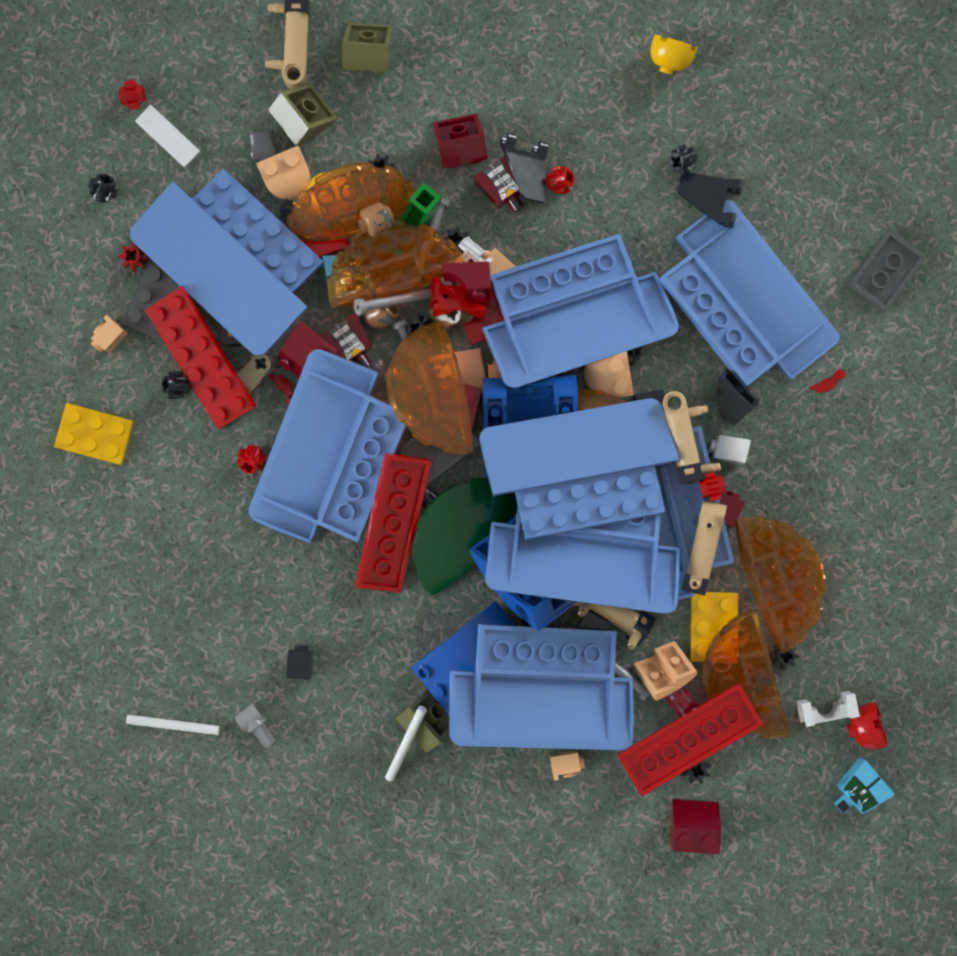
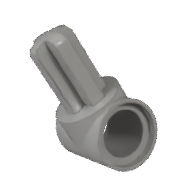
[235,702,276,748]

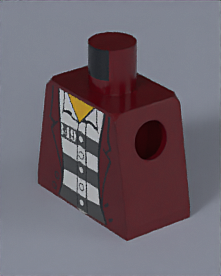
[473,156,525,213]
[321,313,373,368]

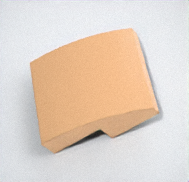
[432,348,486,395]
[634,641,697,701]

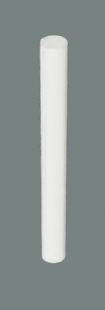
[385,706,427,781]
[126,715,220,735]

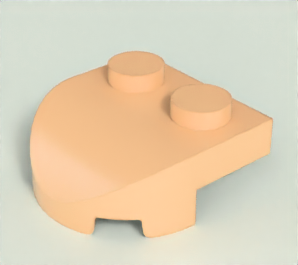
[256,146,311,201]
[584,351,634,399]

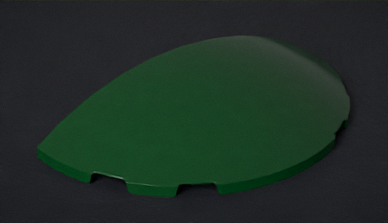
[411,478,518,596]

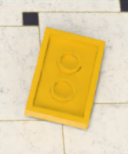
[54,403,134,465]
[690,592,738,663]

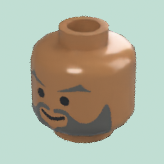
[358,202,394,237]
[364,296,399,330]

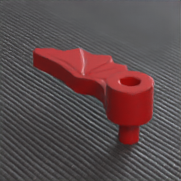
[809,369,846,393]
[269,374,294,404]

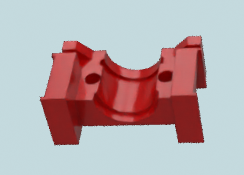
[430,277,486,318]

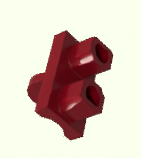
[664,686,699,717]

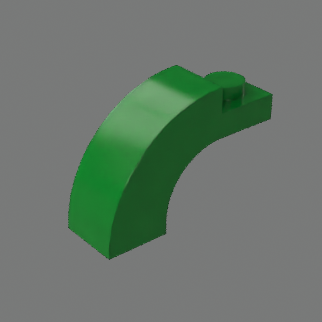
[381,182,442,258]

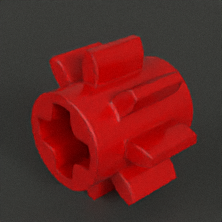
[119,80,146,110]
[546,165,575,195]
[118,242,149,273]
[236,445,266,474]
[699,472,726,501]

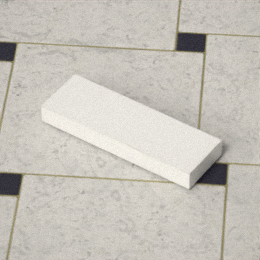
[135,104,201,169]

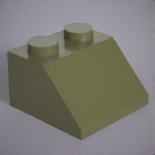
[342,22,393,73]
[268,83,338,146]
[395,689,449,753]

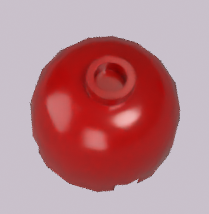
[847,702,888,750]

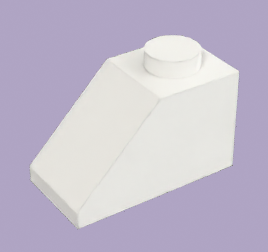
[708,435,751,465]

